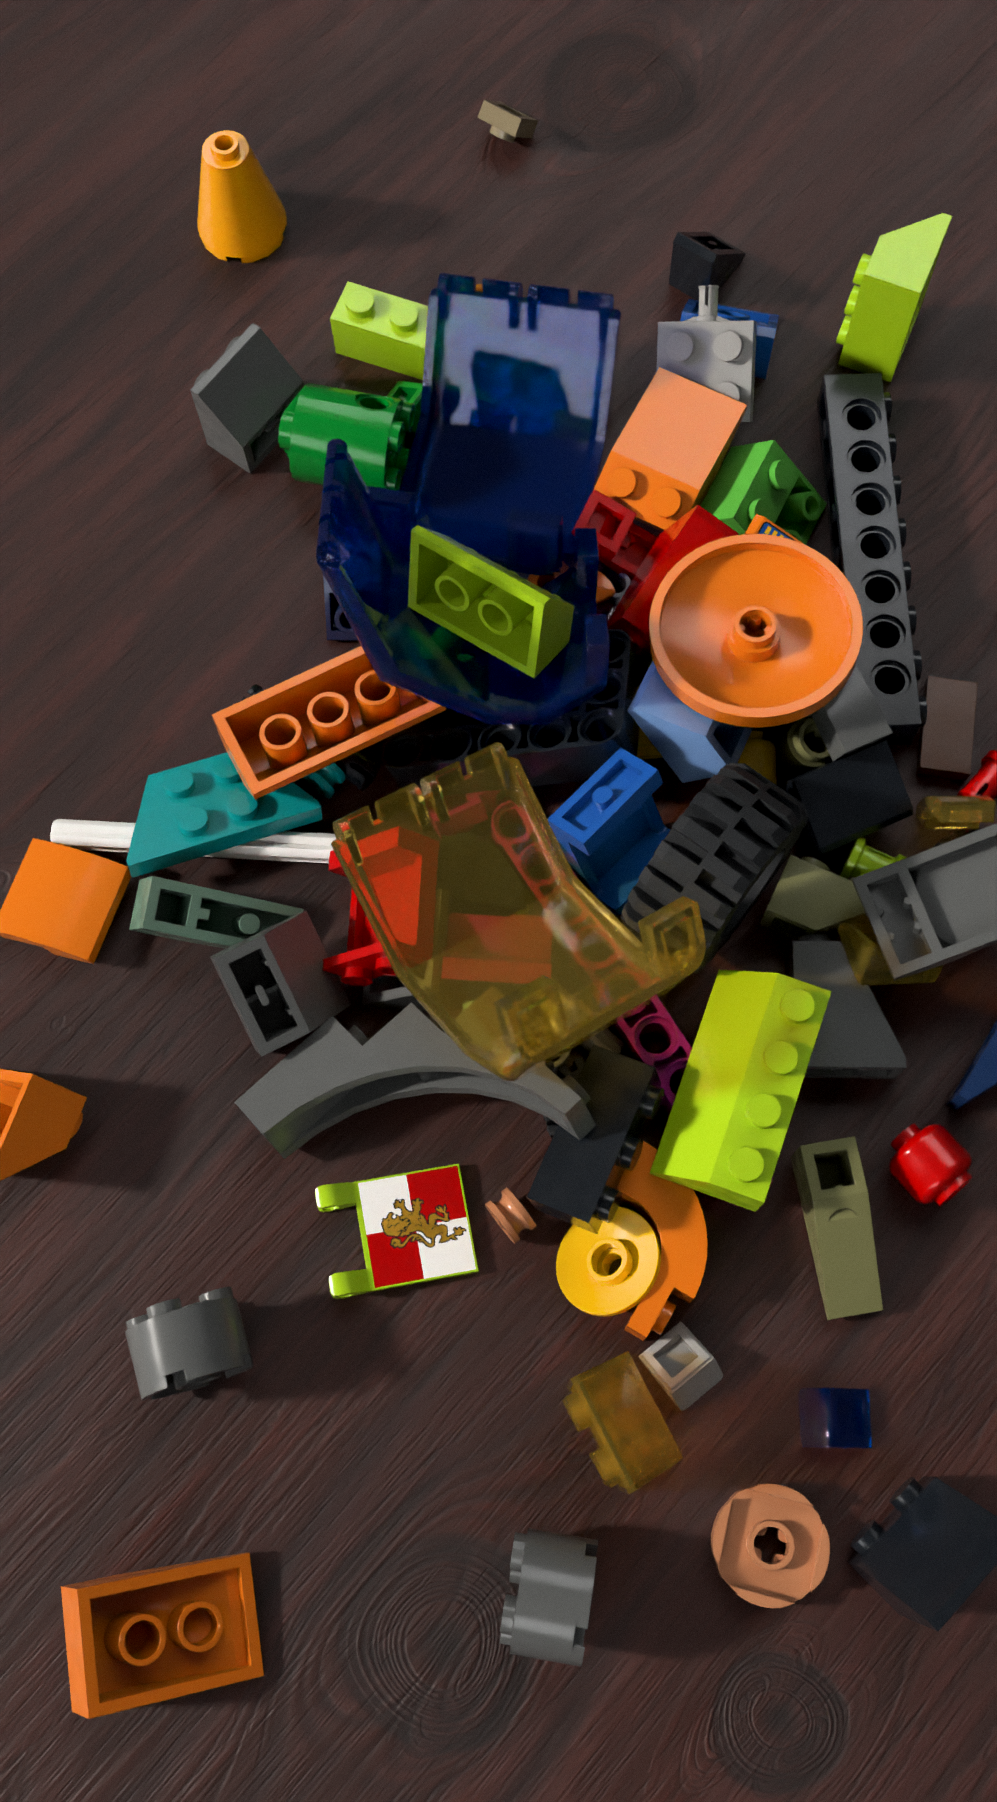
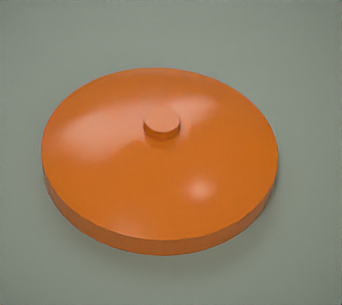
[649,534,863,728]

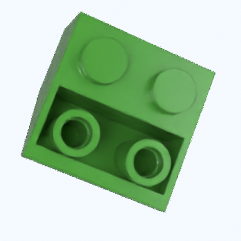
[700,440,827,545]

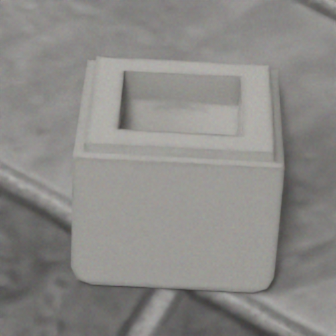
[638,1321,723,1411]

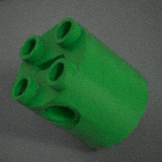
[278,383,415,497]

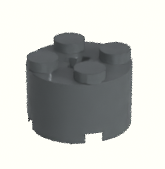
[125,1287,254,1401]
[500,1528,598,1667]

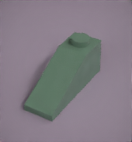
[129,876,304,949]

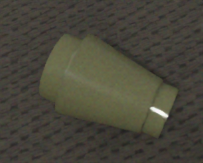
[775,718,831,774]

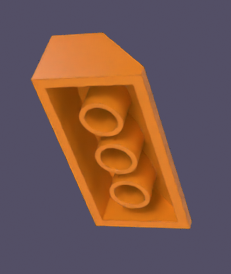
[212,628,446,800]

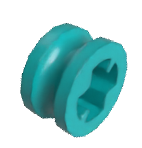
[300,763,346,799]

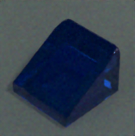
[799,1388,872,1448]

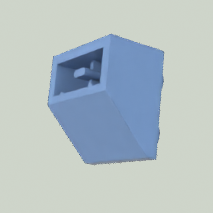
[627,661,753,783]

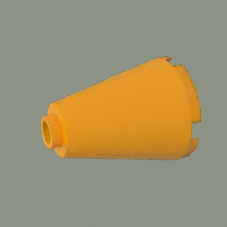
[197,130,287,263]

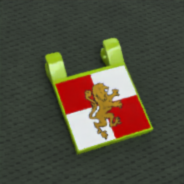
[315,1163,479,1299]

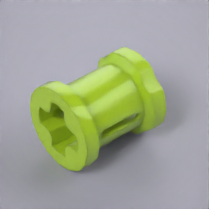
[839,837,907,879]

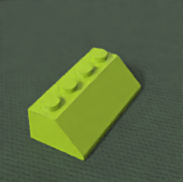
[649,969,832,1212]

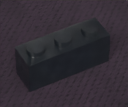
[527,1044,665,1234]

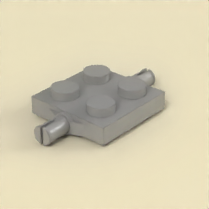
[657,285,757,422]

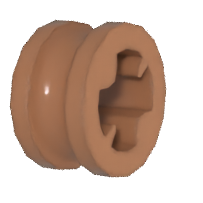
[485,1187,536,1244]

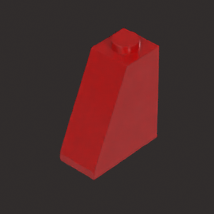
[604,504,739,658]

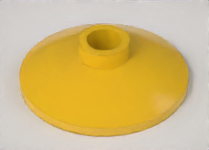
[556,1206,661,1317]

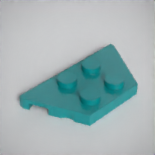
[126,752,323,878]

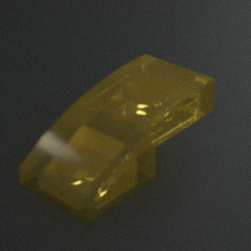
[916,795,996,829]

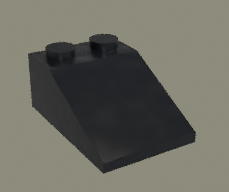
[847,1476,997,1632]

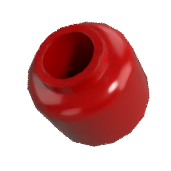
[889,1123,973,1207]

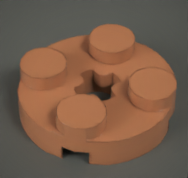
[711,1483,830,1608]

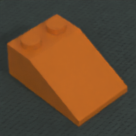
[594,367,748,532]
[61,1552,264,1719]

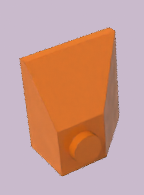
[0,1069,87,1181]

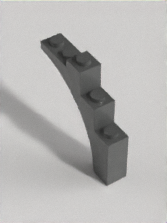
[234,989,596,1159]

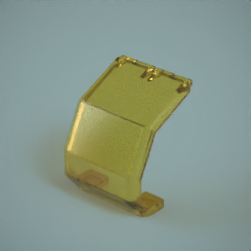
[331,742,706,1082]

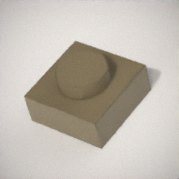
[477,100,539,143]

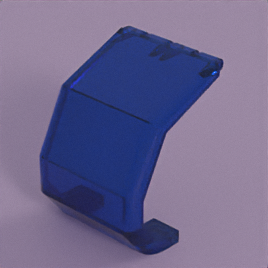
[359,273,621,576]
[316,439,610,725]

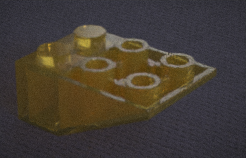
[562,1351,684,1494]

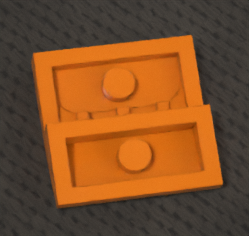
[0,838,131,964]

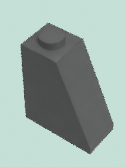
[785,934,907,1079]

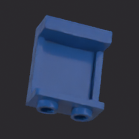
[547,747,670,915]

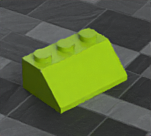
[836,213,952,382]
[408,525,574,679]

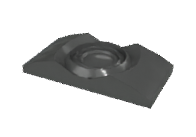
[852,823,997,980]

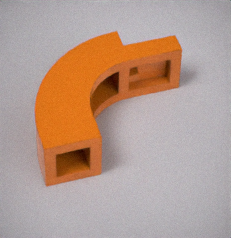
[617,1141,708,1341]

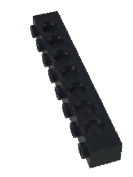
[817,373,927,745]

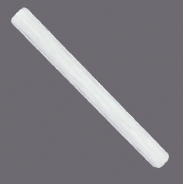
[50,819,353,864]

